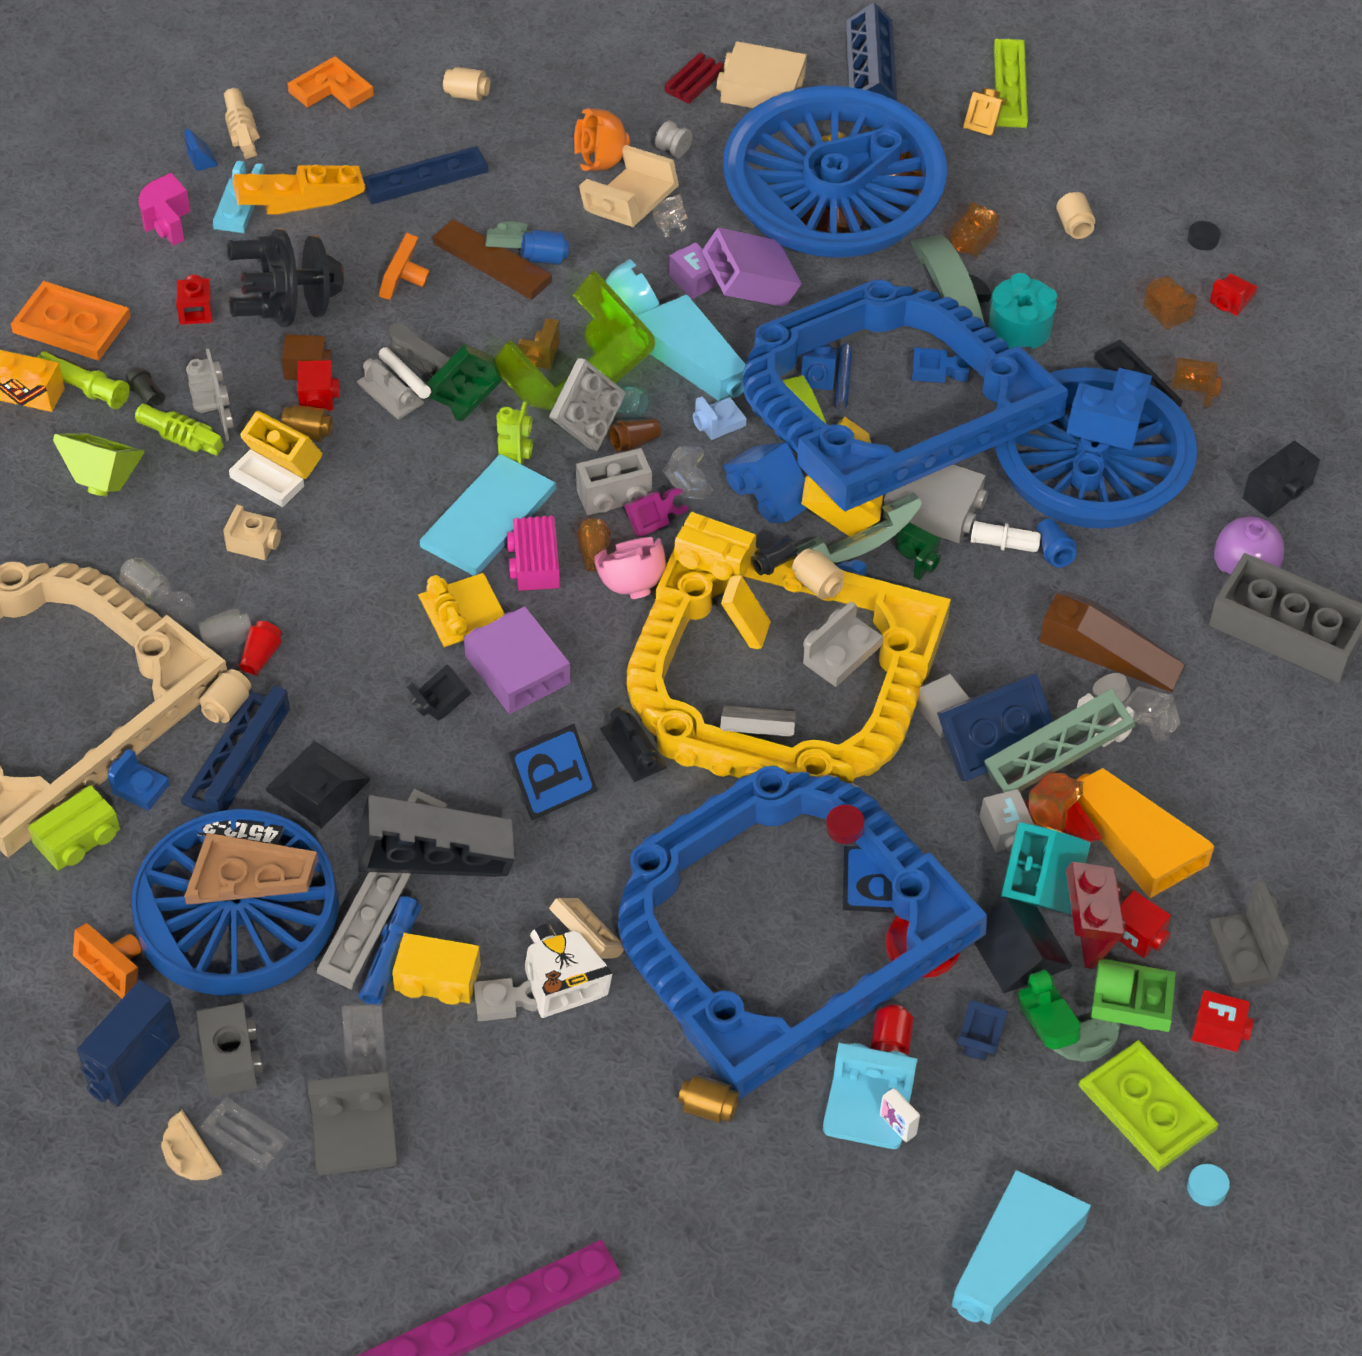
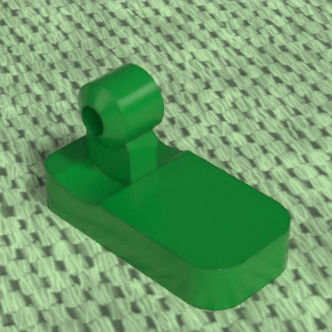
[1018,970,1081,1050]

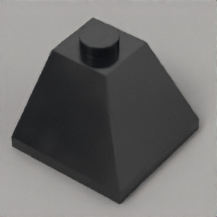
[266,742,370,829]

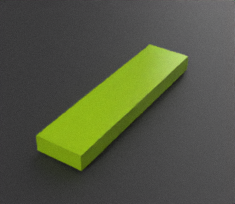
[994,39,1028,128]

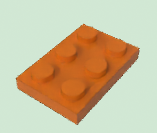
[11,281,131,361]

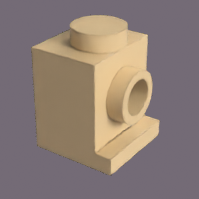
[223,505,281,560]

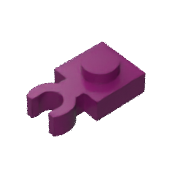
[624,488,689,537]

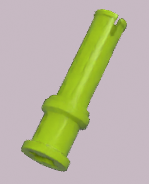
[37,351,130,410]

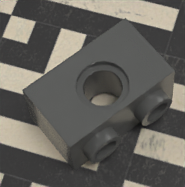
[196,1002,263,1097]

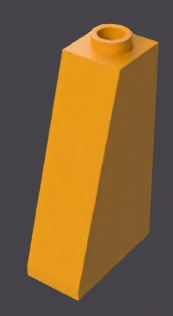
[1071,768,1215,898]

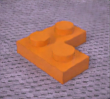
[287,56,374,109]

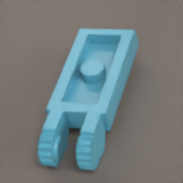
[213,161,265,233]

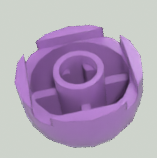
[1214,516,1284,575]

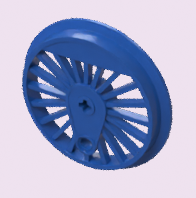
[723,86,947,257]

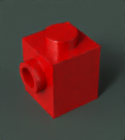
[297,360,340,411]

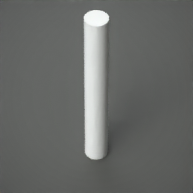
[379,347,431,399]

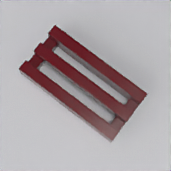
[665,52,724,104]

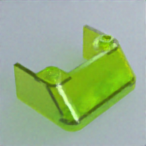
[494,270,655,411]

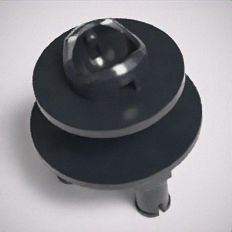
[227,228,344,328]

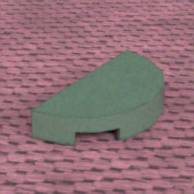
[486,221,531,248]
[1054,1018,1120,1062]

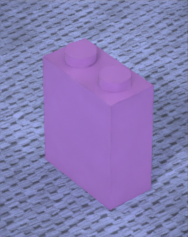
[702,228,802,306]
[464,606,571,714]

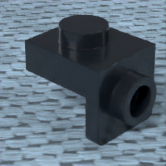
[406,665,472,721]

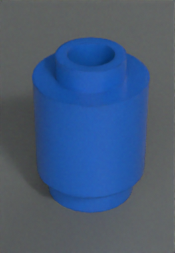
[521,230,569,265]

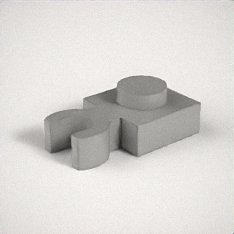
[474,978,538,1022]

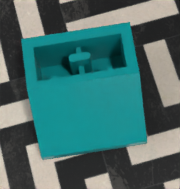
[1000,822,1091,915]

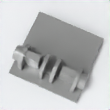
[186,349,233,441]

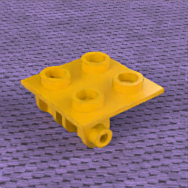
[418,573,505,647]

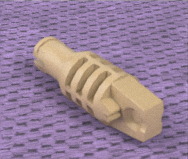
[224,88,259,159]

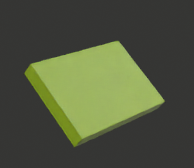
[1079,1040,1219,1172]

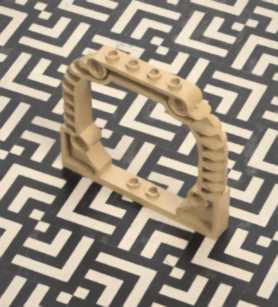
[0,562,227,858]

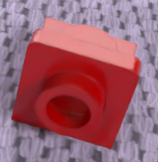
[1209,273,1258,316]

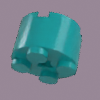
[988,273,1057,349]

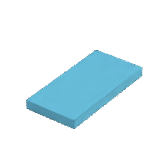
[420,454,556,576]

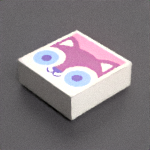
[880,1088,920,1142]

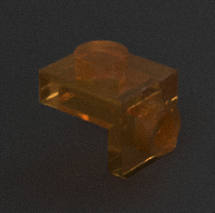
[1172,358,1222,408]
[1029,772,1084,832]

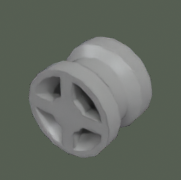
[655,120,693,159]

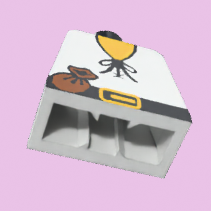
[525,924,612,1018]

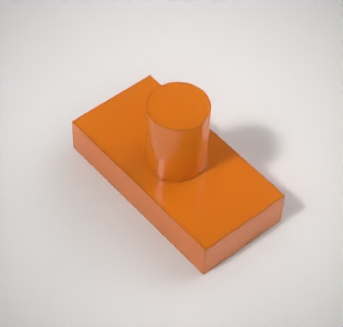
[378,232,430,300]
[73,923,141,998]

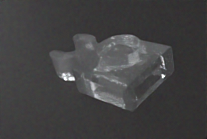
[652,194,688,237]

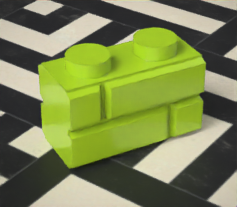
[28,785,120,871]

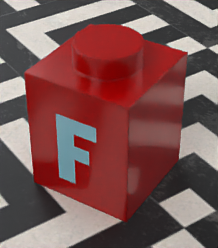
[1119,890,1171,958]
[1191,990,1254,1052]

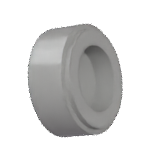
[1092,673,1131,702]

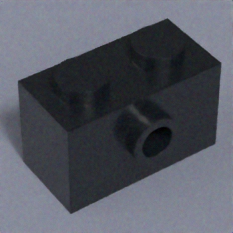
[1243,440,1320,518]

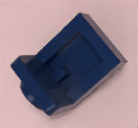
[957,1000,1008,1061]

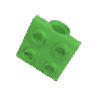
[1091,959,1176,1032]

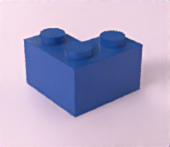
[1066,368,1152,450]
[723,442,807,523]

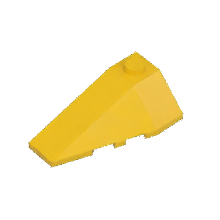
[801,417,883,536]

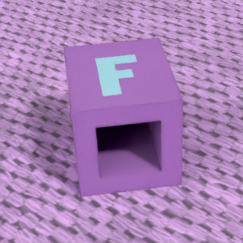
[669,242,718,299]

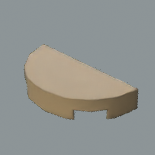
[161,1110,222,1180]

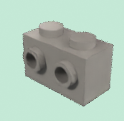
[576,448,652,515]

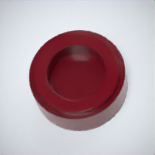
[826,805,864,844]

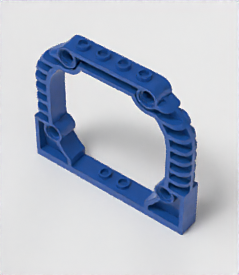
[742,280,1068,512]
[618,766,987,1101]

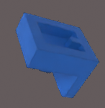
[108,749,170,811]

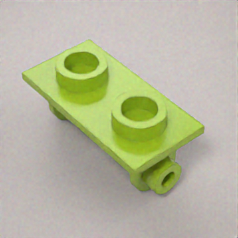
[496,401,533,465]

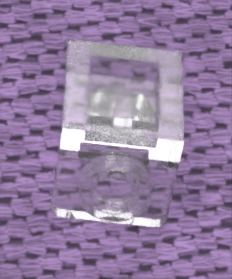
[662,445,713,500]
[1122,686,1181,744]

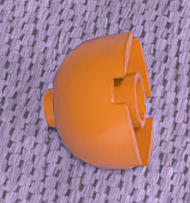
[574,108,630,171]

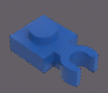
[912,348,969,383]

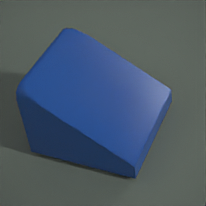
[184,129,218,171]

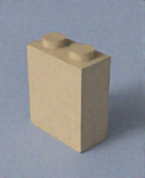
[717,41,807,108]

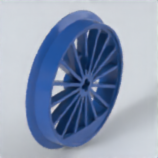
[995,368,1197,528]

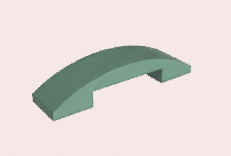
[910,234,984,322]
[796,492,922,563]

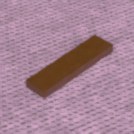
[433,219,552,300]

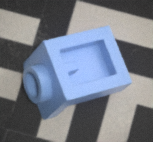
[693,396,746,440]

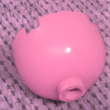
[594,537,666,599]

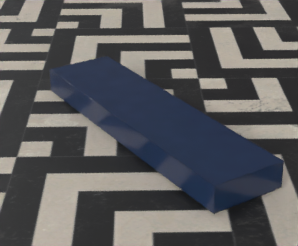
[362,146,488,205]

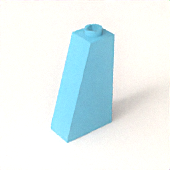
[631,294,746,401]
[952,1170,1091,1325]

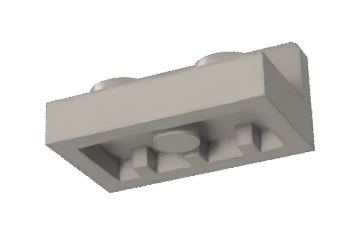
[803,601,883,687]

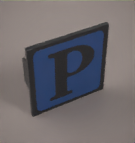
[508,724,598,820]
[843,846,917,913]

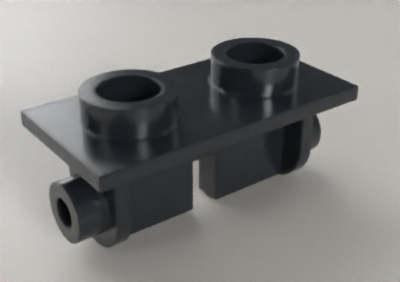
[600,707,667,782]

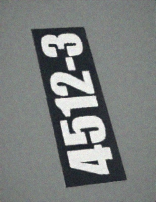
[197,820,284,845]

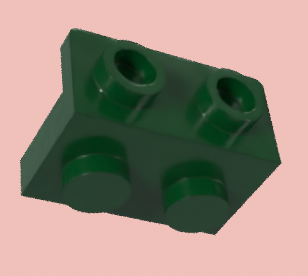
[426,344,503,421]

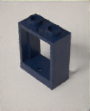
[77,980,180,1106]

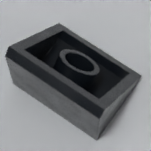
[974,898,1072,994]

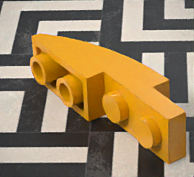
[232,165,365,215]

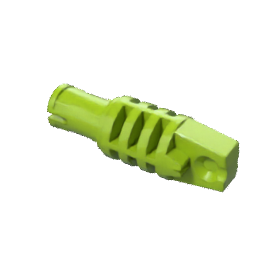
[135,403,224,456]

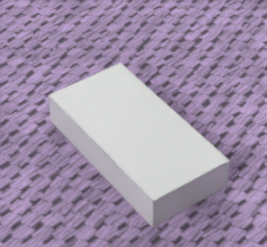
[229,449,304,507]

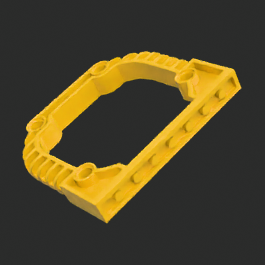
[627,547,951,784]

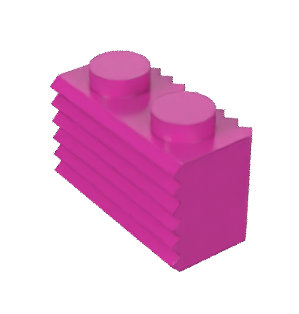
[507,515,560,591]

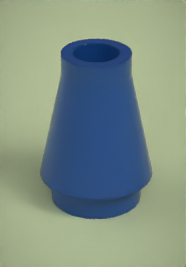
[1037,519,1077,568]

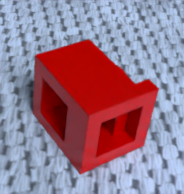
[176,275,213,325]

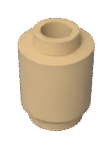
[443,67,490,101]
[1056,192,1095,239]
[792,548,844,599]
[199,669,251,723]

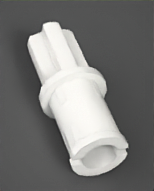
[971,520,1041,552]

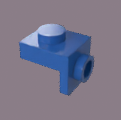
[801,344,838,390]

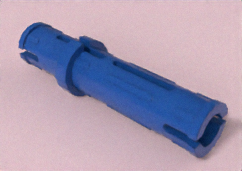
[358,896,422,1006]

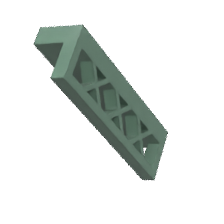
[984,688,1135,793]

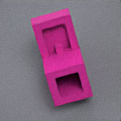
[139,173,191,246]

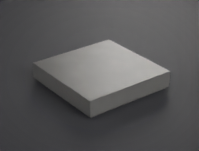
[720,705,796,737]

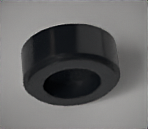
[1187,221,1221,251]

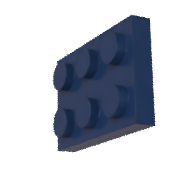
[937,673,1053,781]

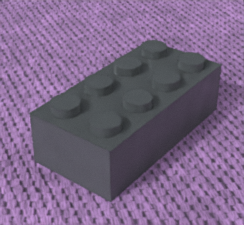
[1209,553,1362,683]

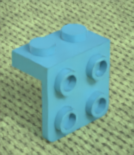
[823,1043,917,1149]

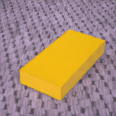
[721,576,771,649]

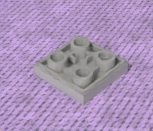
[549,358,626,451]

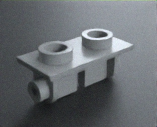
[356,359,424,420]

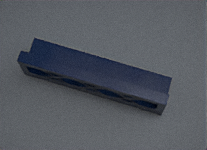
[846,2,897,101]
[181,686,290,814]

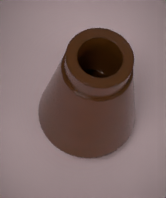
[609,418,661,452]

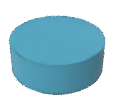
[1187,1164,1230,1206]

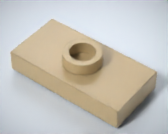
[549,898,624,959]

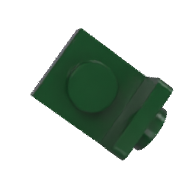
[895,522,941,580]

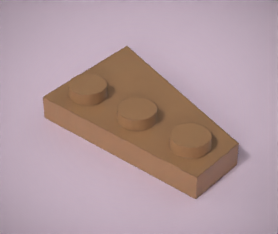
[184,833,318,905]

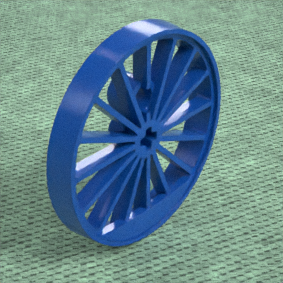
[132,809,339,996]

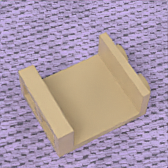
[579,145,679,227]

